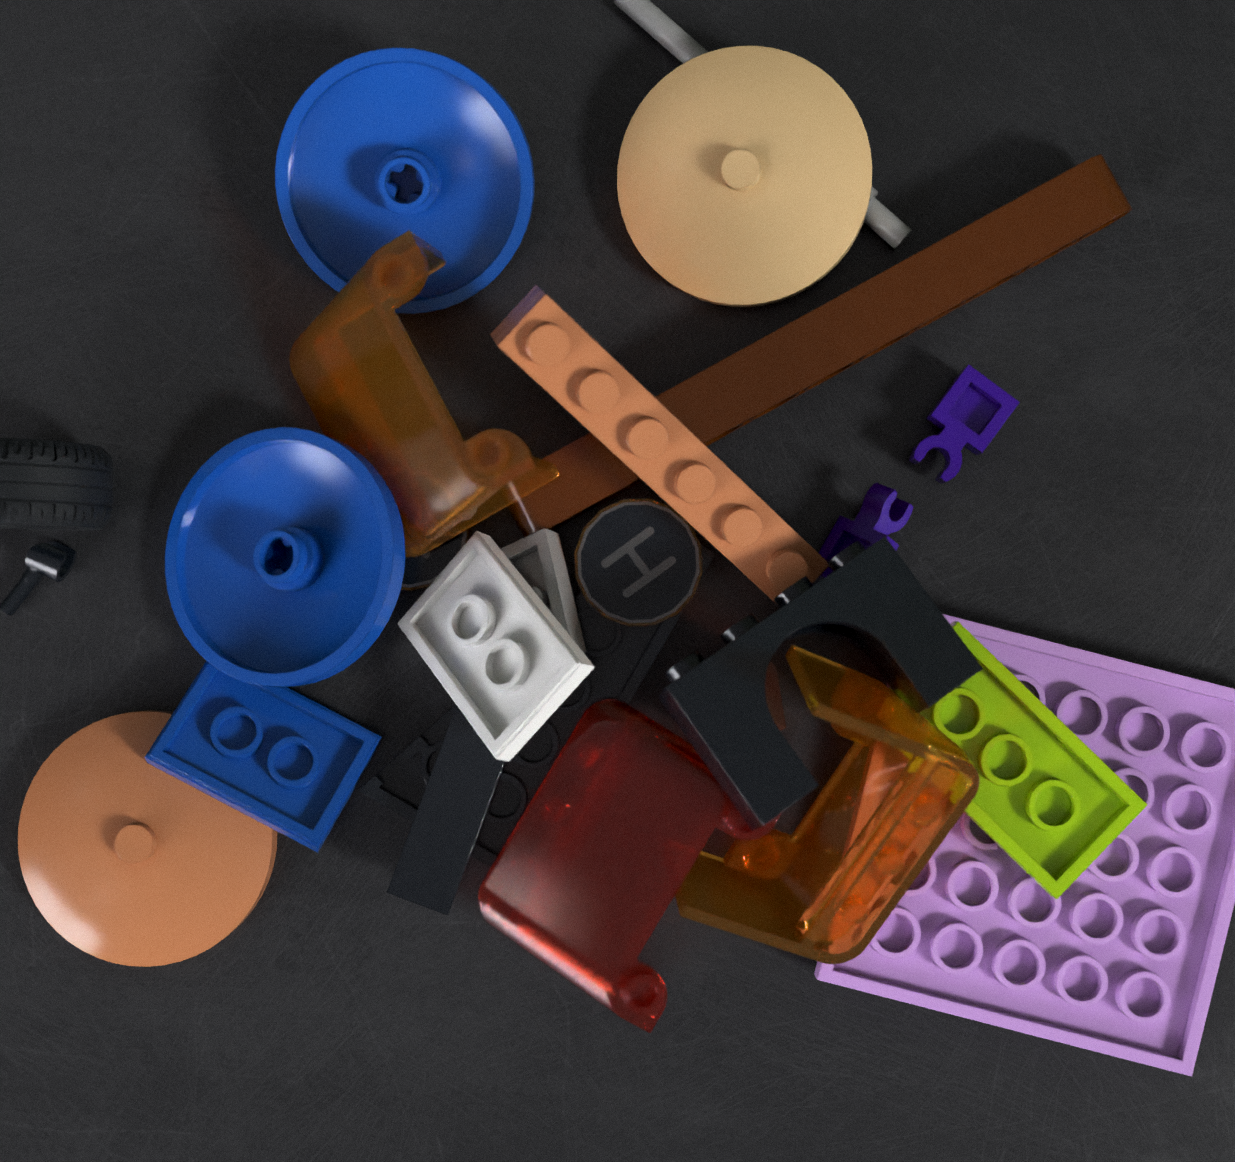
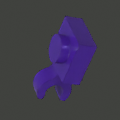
[819,482,914,579]

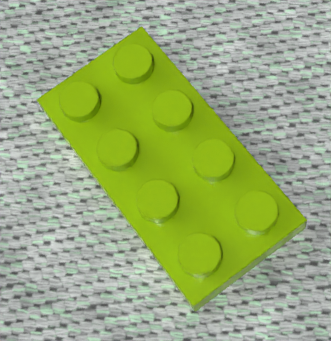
[863,621,1147,899]

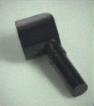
[0,541,77,616]

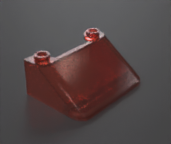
[478,699,783,1033]

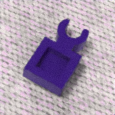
[909,364,1020,484]

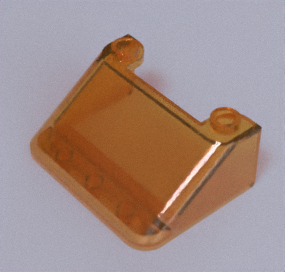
[290,230,560,558]

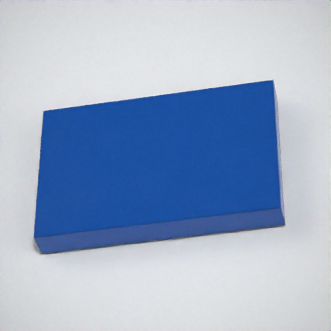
[145,661,382,853]

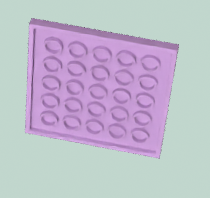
[814,614,1235,1077]

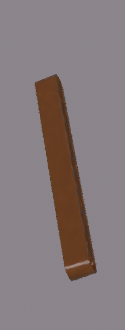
[497,154,1133,537]

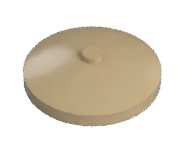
[617,46,872,307]

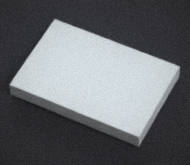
[397,531,595,761]

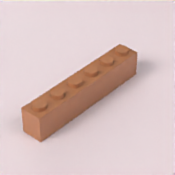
[490,285,829,604]

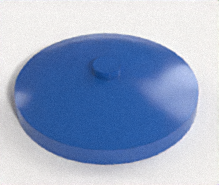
[275,48,535,314]
[165,427,406,687]

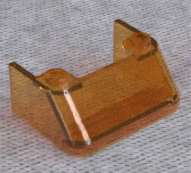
[662,645,980,964]

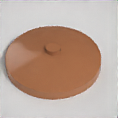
[18,710,278,967]

